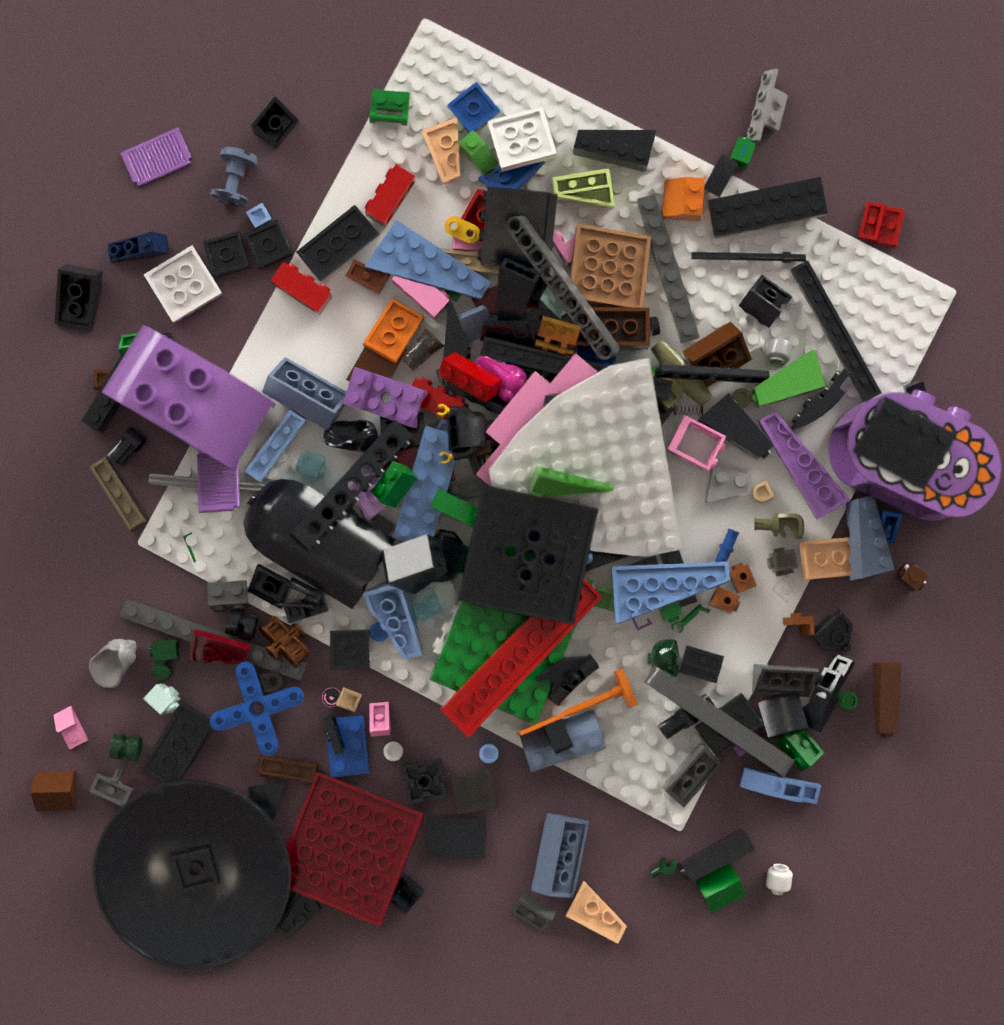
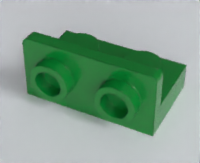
[776,730,824,771]

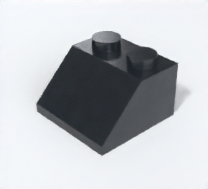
[738,274,793,328]

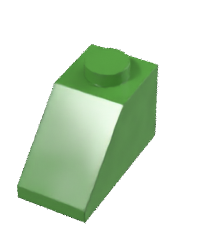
[459,130,499,176]

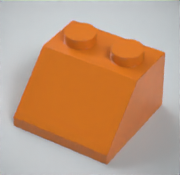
[662,177,705,221]

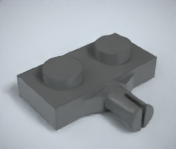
[89,767,134,806]

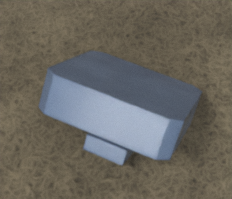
[459,305,491,341]

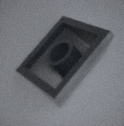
[250,95,299,149]
[248,563,296,609]

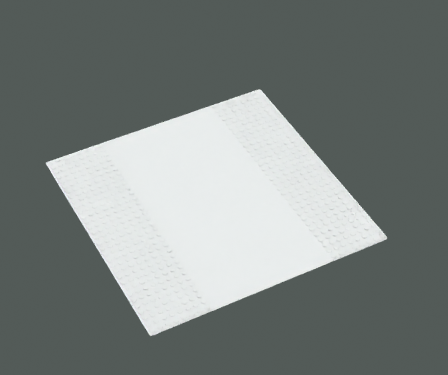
[138,19,956,831]

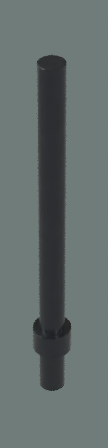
[691,252,806,263]

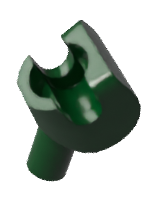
[650,857,677,878]

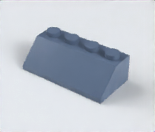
[262,357,346,430]
[519,710,606,772]
[531,813,589,898]

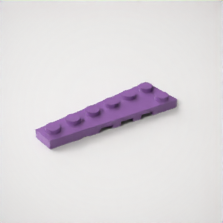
[758,411,850,519]

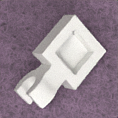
[736,318,765,353]

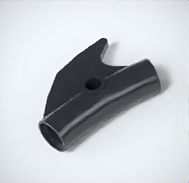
[535,654,599,706]

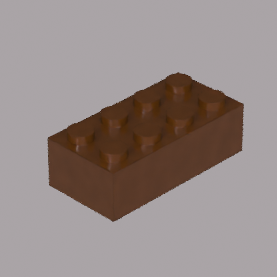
[572,307,650,350]

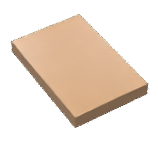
[799,537,852,580]

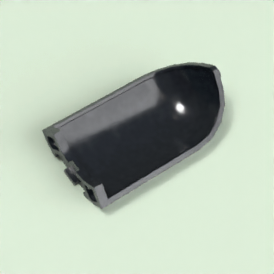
[243,479,395,609]

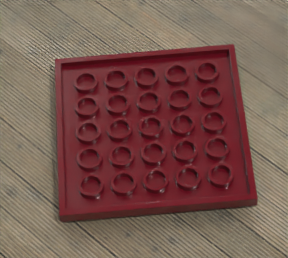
[287,771,425,927]

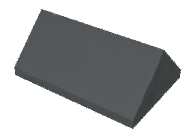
[752,664,819,697]
[661,744,722,807]

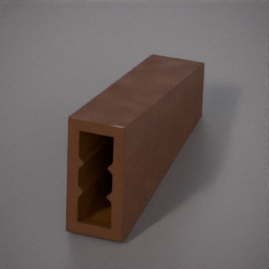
[873,662,901,737]

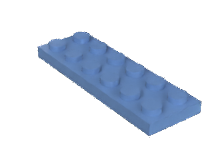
[393,426,456,541]

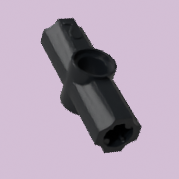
[658,694,715,739]

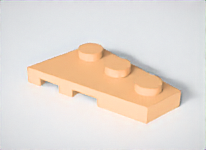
[422,117,460,184]
[566,880,627,944]

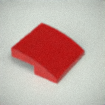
[858,201,905,248]

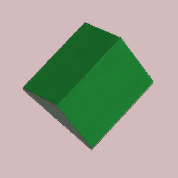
[695,863,746,913]

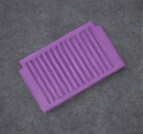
[120,127,192,187]
[197,454,240,513]

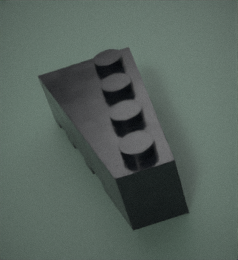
[573,130,657,173]

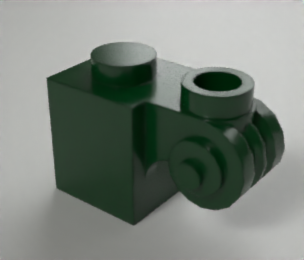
[149,640,180,680]

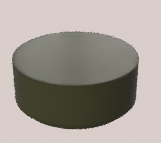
[732,388,751,408]

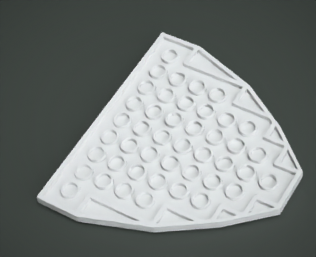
[489,358,682,557]

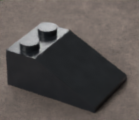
[55,264,103,331]

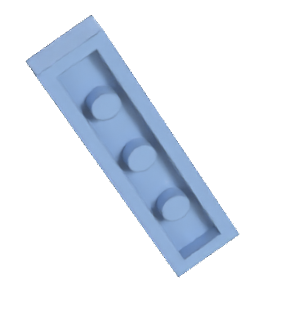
[245,409,307,483]

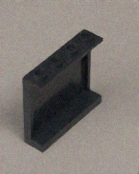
[477,186,558,272]

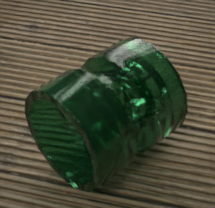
[109,733,143,761]

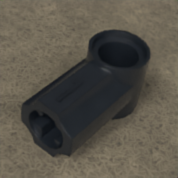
[107,427,146,467]

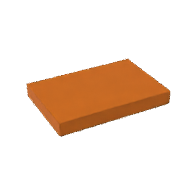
[363,298,425,365]

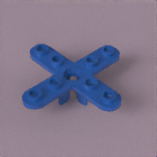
[210,662,304,756]

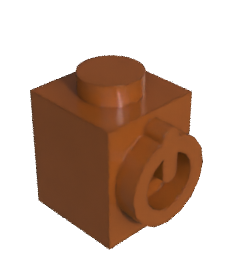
[729,563,757,594]
[708,586,741,614]

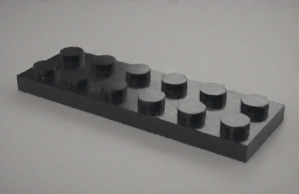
[708,177,828,238]

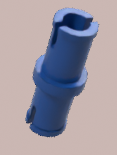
[715,528,739,562]

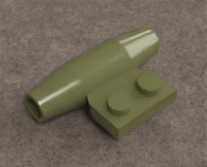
[651,339,713,411]

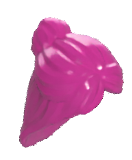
[476,356,527,402]

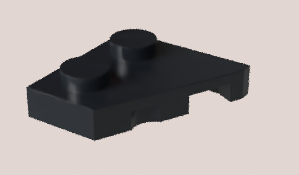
[248,781,287,821]

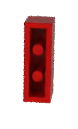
[365,164,416,228]
[270,262,333,315]
[438,352,502,403]
[411,377,469,421]

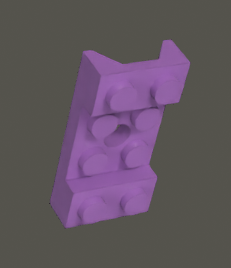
[343,367,429,428]

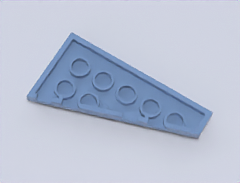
[611,562,730,625]

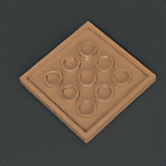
[570,224,651,308]

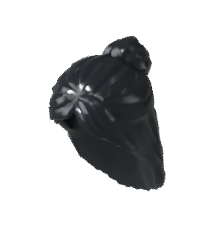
[323,420,378,453]

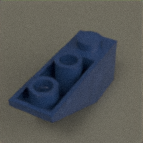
[108,231,169,263]

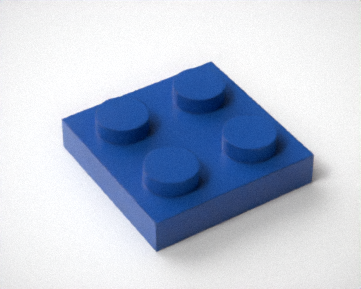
[447,82,500,133]

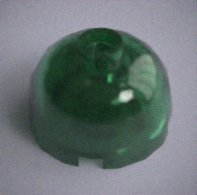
[647,639,679,677]

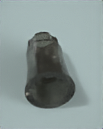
[401,327,444,371]

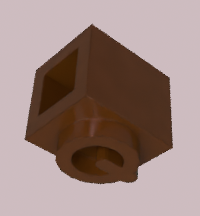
[896,562,929,591]

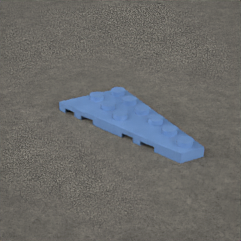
[364,220,491,300]

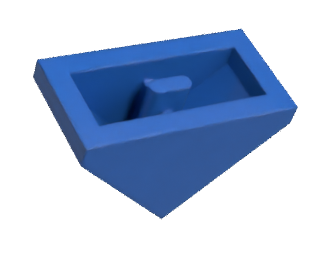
[879,510,903,544]

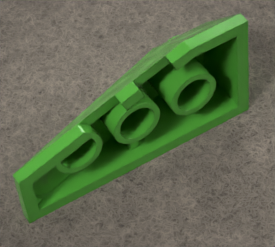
[530,465,614,498]

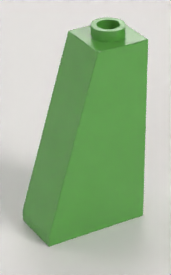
[750,350,826,408]

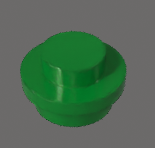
[838,691,858,710]

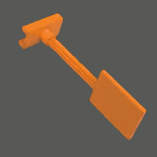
[516,668,638,735]

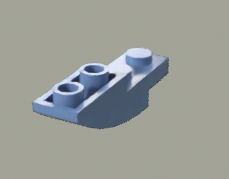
[740,767,821,804]

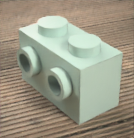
[143,684,181,715]

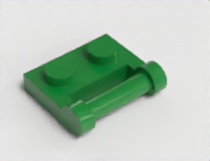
[369,89,410,126]

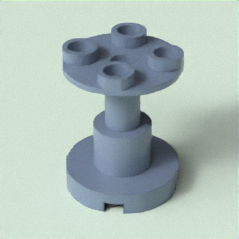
[210,147,258,207]

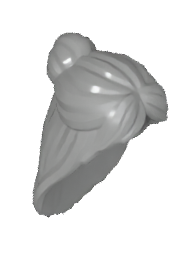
[89,638,137,688]

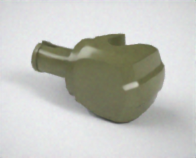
[754,513,804,539]

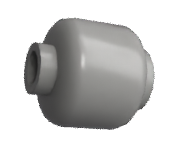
[766,336,792,366]

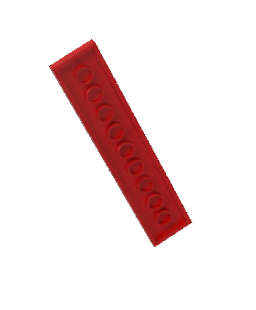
[439,578,602,738]

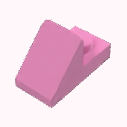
[552,230,575,268]
[369,702,391,737]
[54,706,88,750]

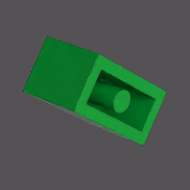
[371,461,418,508]

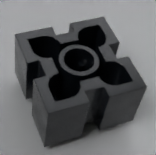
[402,758,447,804]

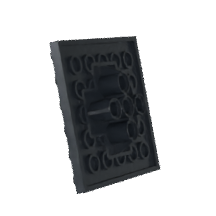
[458,484,598,625]

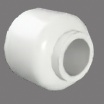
[766,864,793,895]

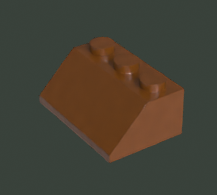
[682,321,752,387]

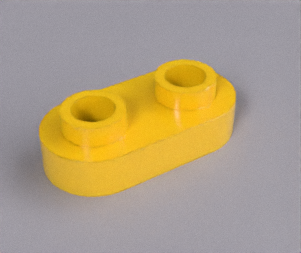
[444,216,480,244]

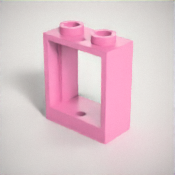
[666,415,727,472]

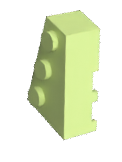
[551,168,615,209]

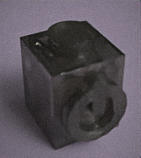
[767,547,798,577]

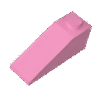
[392,276,450,320]

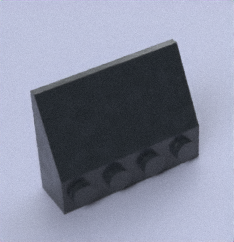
[852,396,957,489]

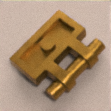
[535,316,581,357]

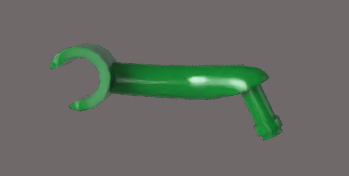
[671,604,710,633]

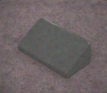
[510,892,555,933]

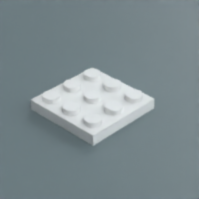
[487,107,557,172]
[144,245,222,324]

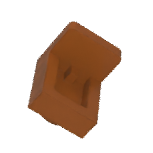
[783,613,815,636]

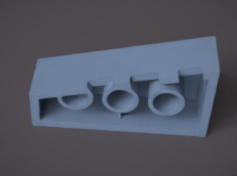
[846,495,895,581]

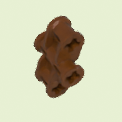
[259,616,311,668]

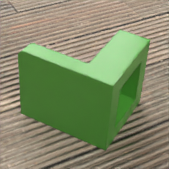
[595,586,614,612]

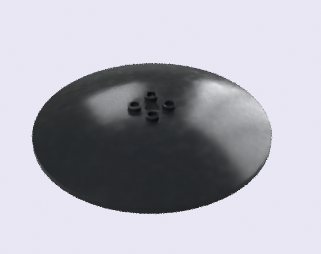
[93,780,291,970]

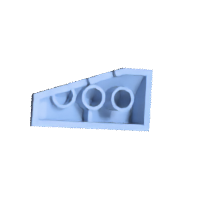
[364,581,423,660]

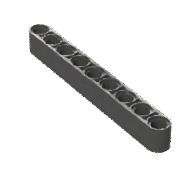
[506,216,619,360]
[644,666,795,777]

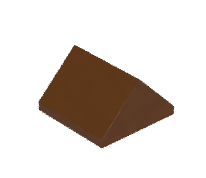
[31,771,76,811]

